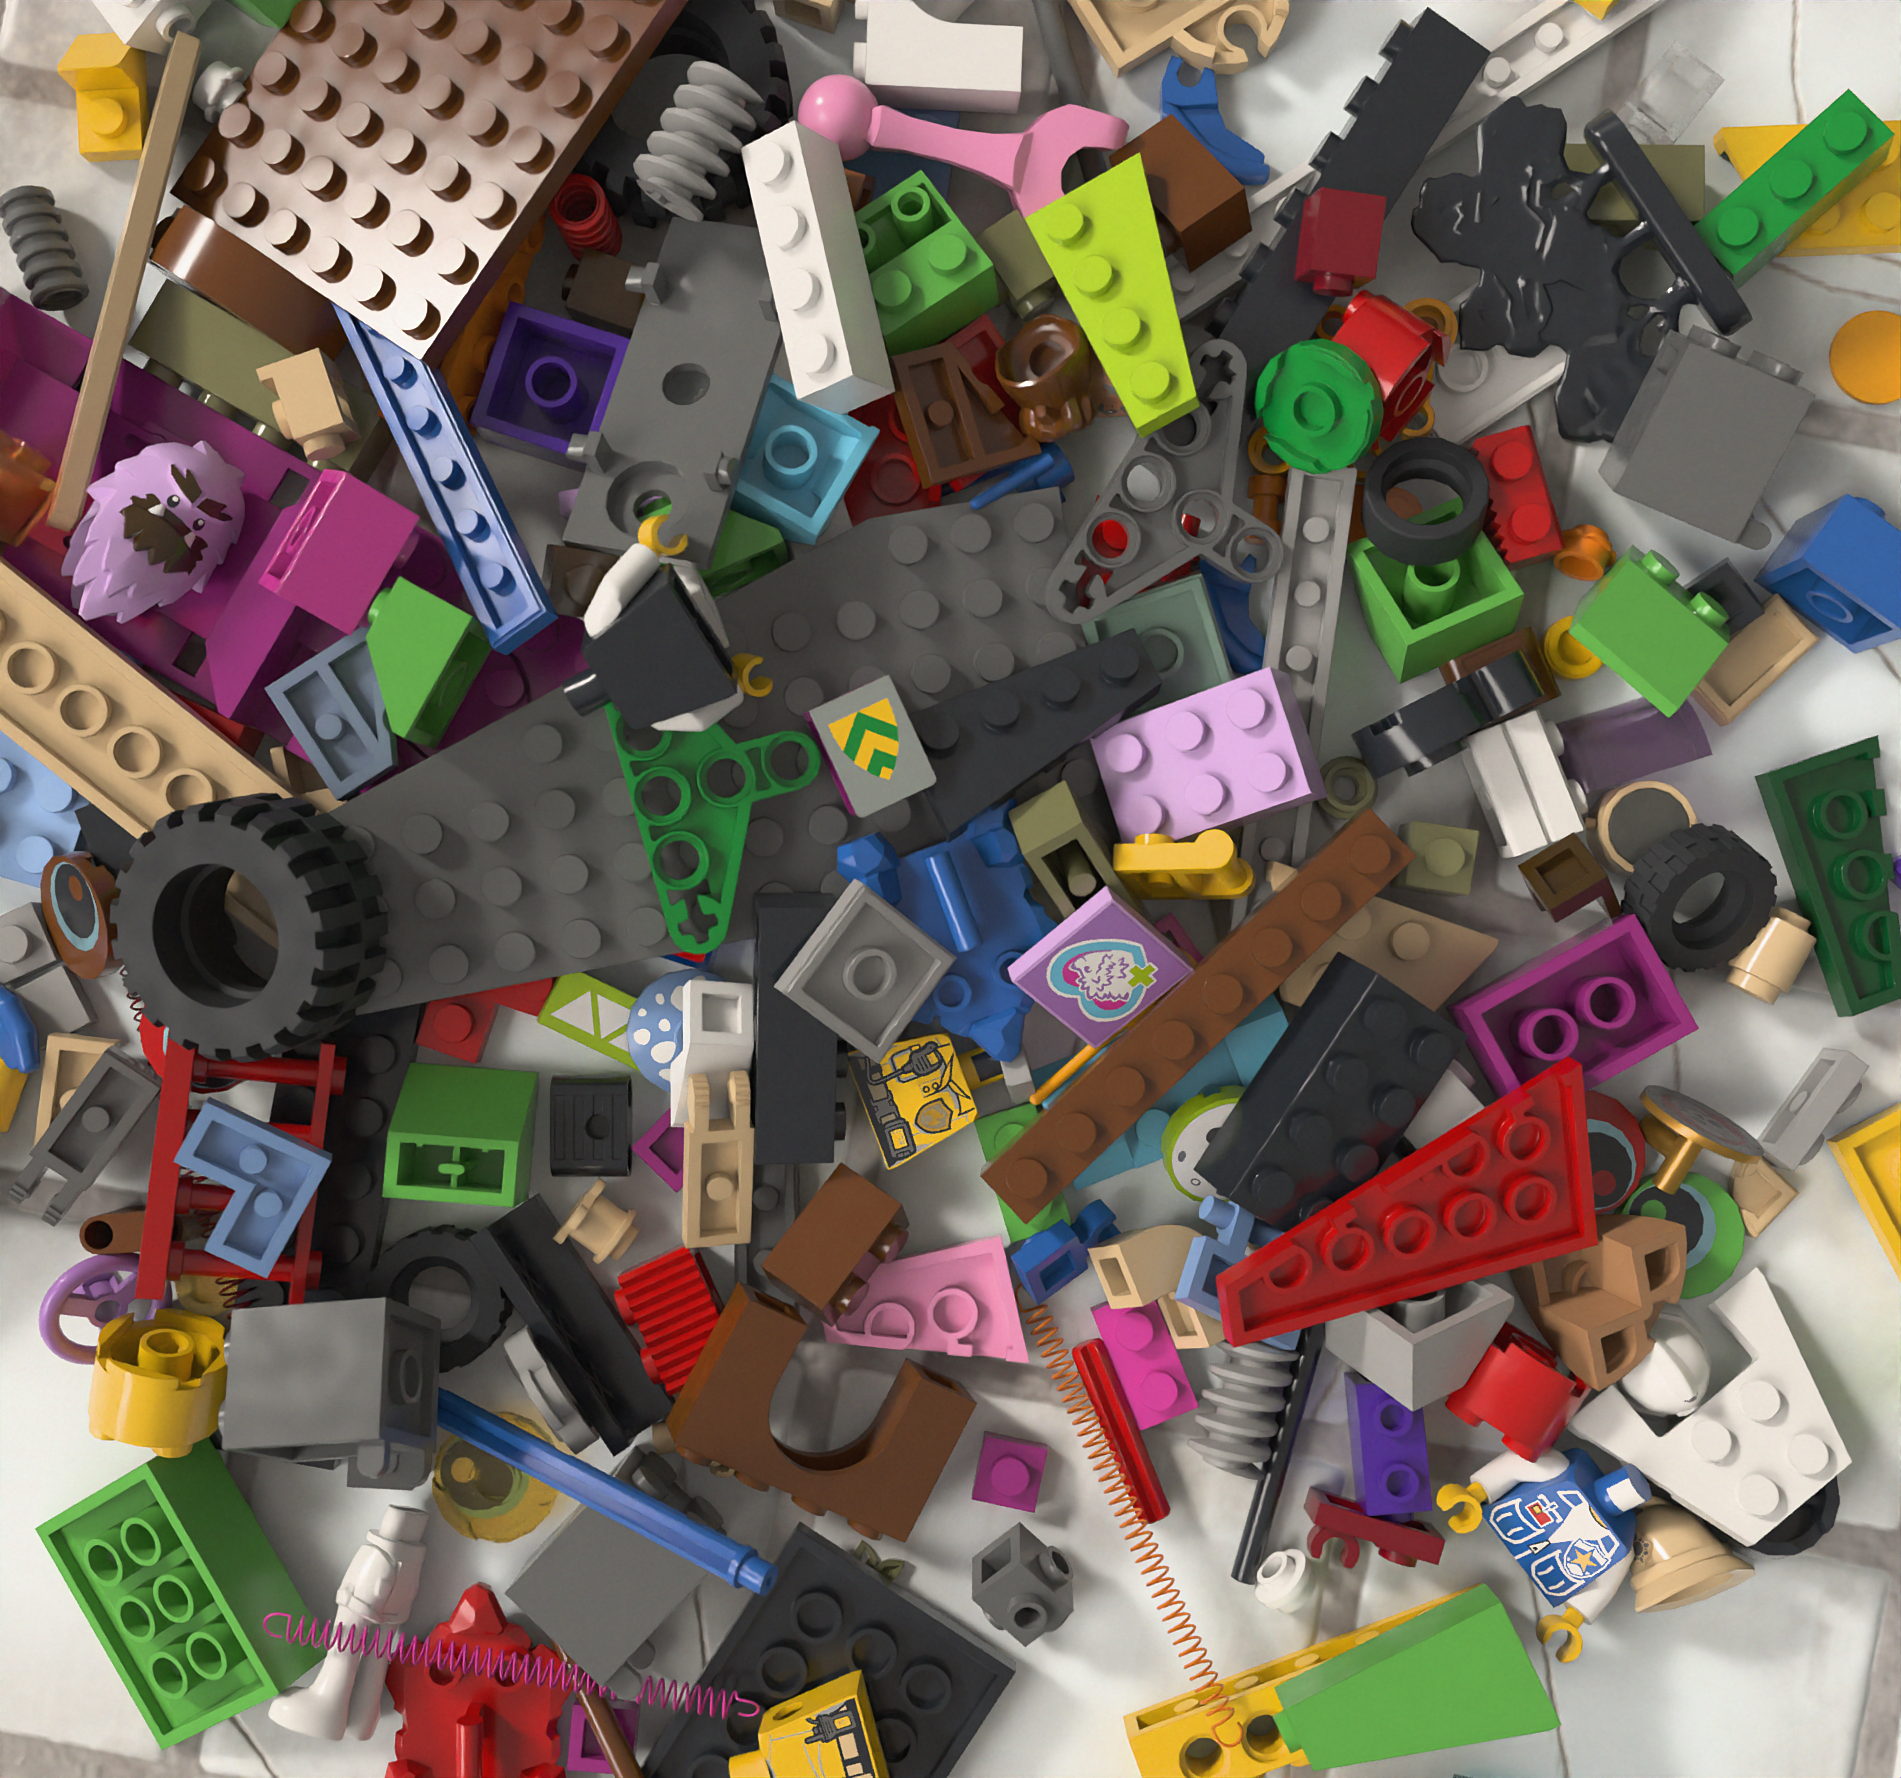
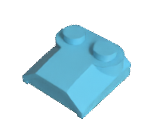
[730,370,880,545]

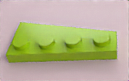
[1025,152,1200,439]

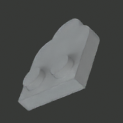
[504,1325,600,1455]

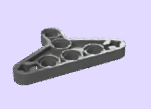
[1044,339,1284,624]

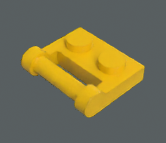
[1113,829,1256,900]

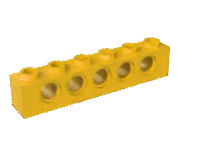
[1123,1583,1481,1778]

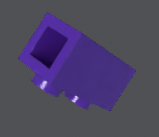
[1344,1371,1433,1523]

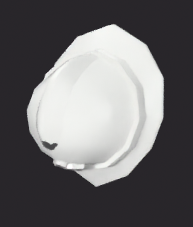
[1600,1303,1711,1421]

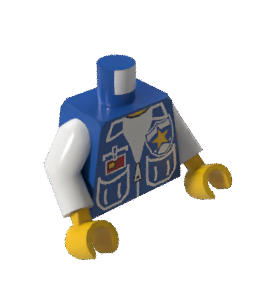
[1436,1447,1651,1663]

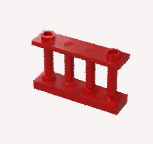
[135,1029,347,1305]

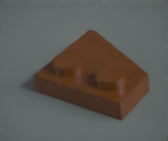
[888,342,1042,489]

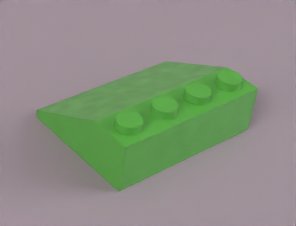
[35,1437,329,1750]

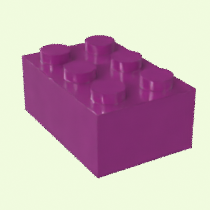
[1445,914,1699,1100]

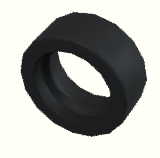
[1361,437,1489,566]

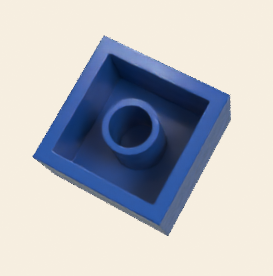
[1753,494,1901,654]

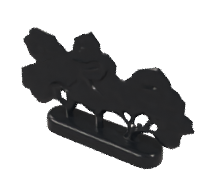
[1410,96,1753,444]

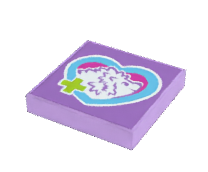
[1008,885,1193,1049]

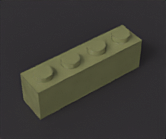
[128,278,394,484]

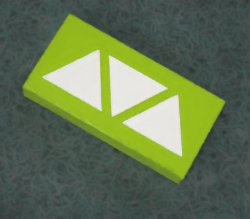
[536,971,640,1071]

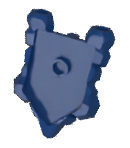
[837,798,1058,1062]

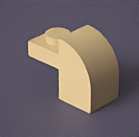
[1088,1224,1226,1349]

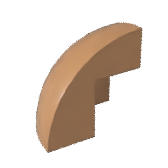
[1509,1214,1687,1391]

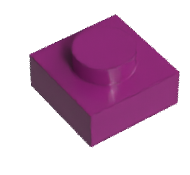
[631,1107,684,1193]
[971,1431,1048,1513]
[567,1697,641,1774]

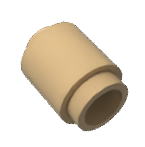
[1725,905,1817,1005]

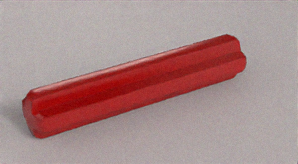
[1072,1338,1171,1525]

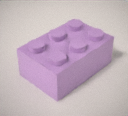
[1090,667,1328,844]

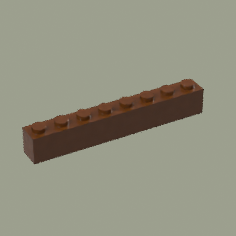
[980,808,1416,1225]

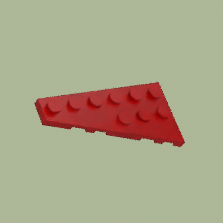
[1215,1056,1598,1348]

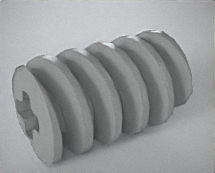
[633,61,764,223]
[1187,1339,1300,1481]

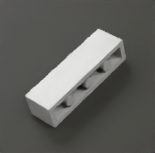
[741,120,895,415]

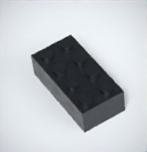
[1193,951,1469,1233]

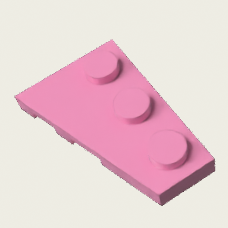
[822,1234,1029,1363]

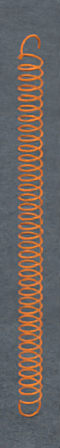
[1014,1283,1244,1748]

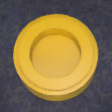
[1539,616,1604,681]

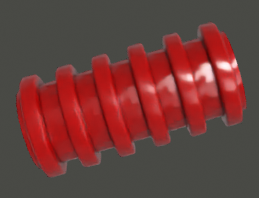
[548,174,623,261]

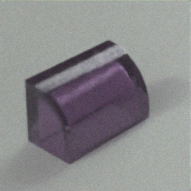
[1555,697,1713,794]

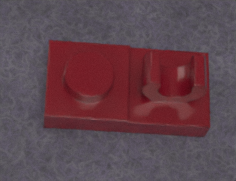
[1303,1487,1446,1569]

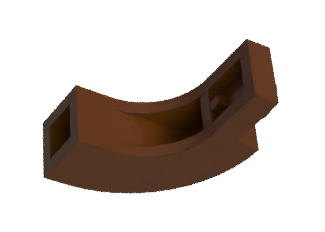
[147,205,349,362]

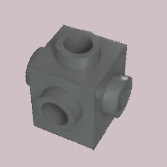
[972,1522,1074,1647]

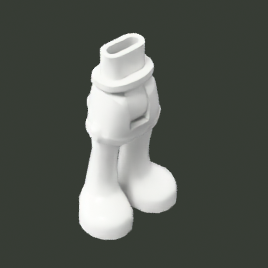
[268,1504,430,1741]

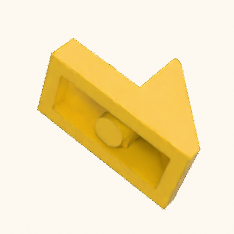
[57,32,149,162]

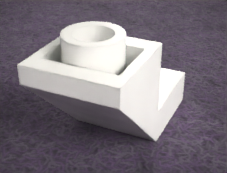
[671,980,754,1127]

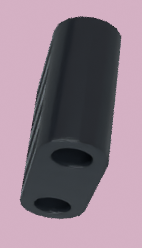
[550,1075,633,1177]

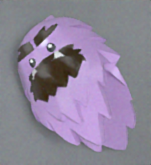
[61,441,245,624]

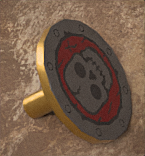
[1638,1085,1764,1195]

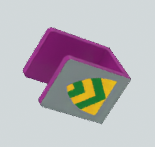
[802,674,936,817]

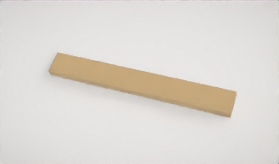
[46,30,202,532]

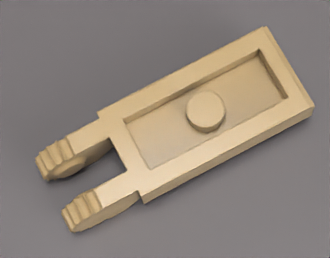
[682,1070,755,1249]

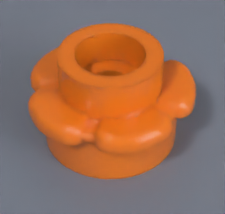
[1553,524,1617,581]

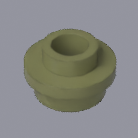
[1316,756,1378,820]

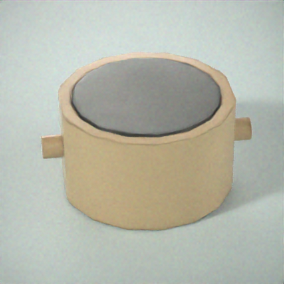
[1583,780,1697,878]

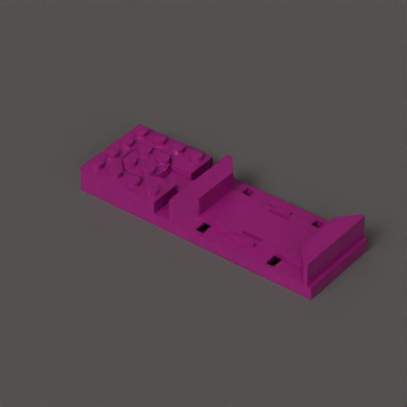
[0,286,590,793]

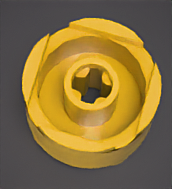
[88,1308,228,1458]

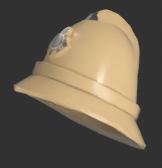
[1629,1495,1756,1614]

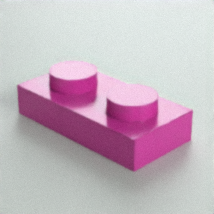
[1090,1300,1199,1431]

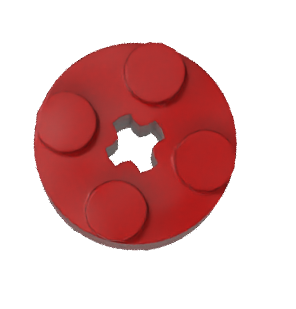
[1332,289,1451,451]
[1444,1321,1592,1463]

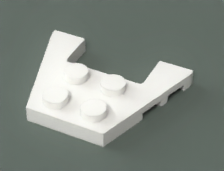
[1566,1267,1852,1547]

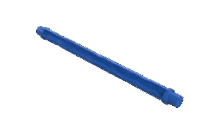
[437,1387,778,1596]

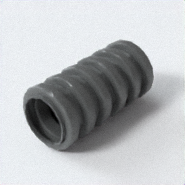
[0,185,90,311]

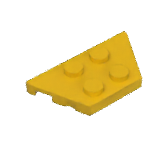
[1713,120,1901,258]

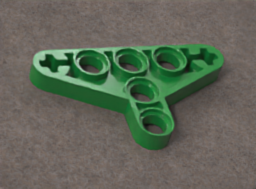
[604,702,820,954]

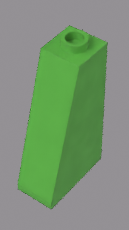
[1272,1583,1562,1771]

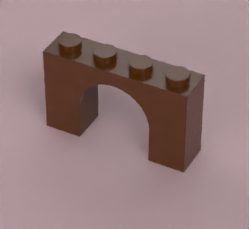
[666,1281,977,1543]

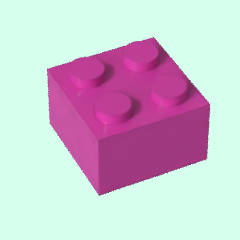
[258,468,420,636]

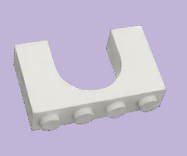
[853,0,1023,114]

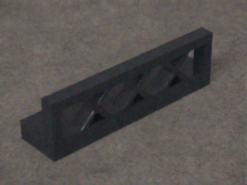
[470,1193,676,1457]

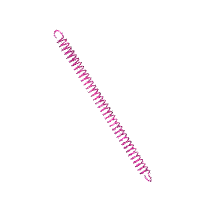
[263,1612,760,1719]

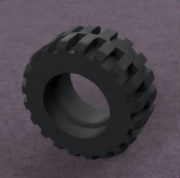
[572,0,794,229]
[110,793,388,1063]

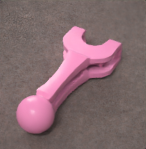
[798,74,1130,222]

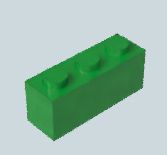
[1693,88,1895,291]

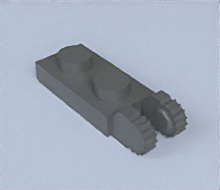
[7,1045,162,1227]

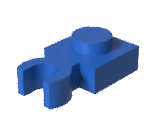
[1011,1199,1121,1305]

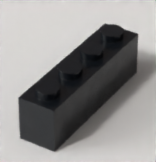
[750,893,848,1165]

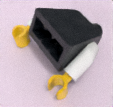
[562,514,773,732]

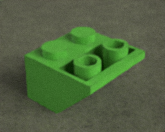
[854,170,1000,359]
[382,1062,540,1208]

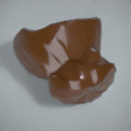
[995,314,1098,443]

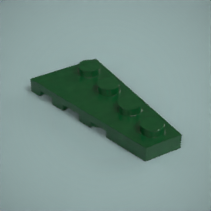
[1754,735,1901,1017]

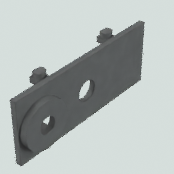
[562,216,783,571]

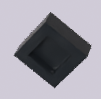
[1682,557,1765,635]

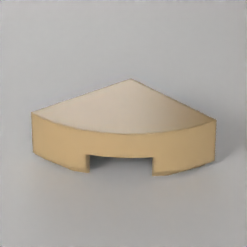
[1728,1157,1799,1239]

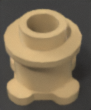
[552,1177,639,1264]

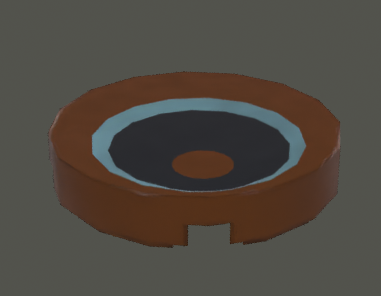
[40,851,124,979]

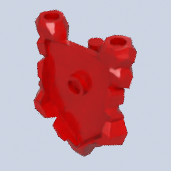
[384,1581,573,1778]

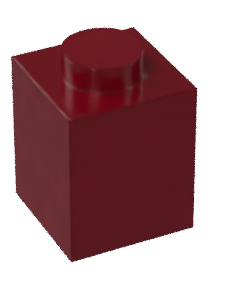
[1294,187,1387,297]

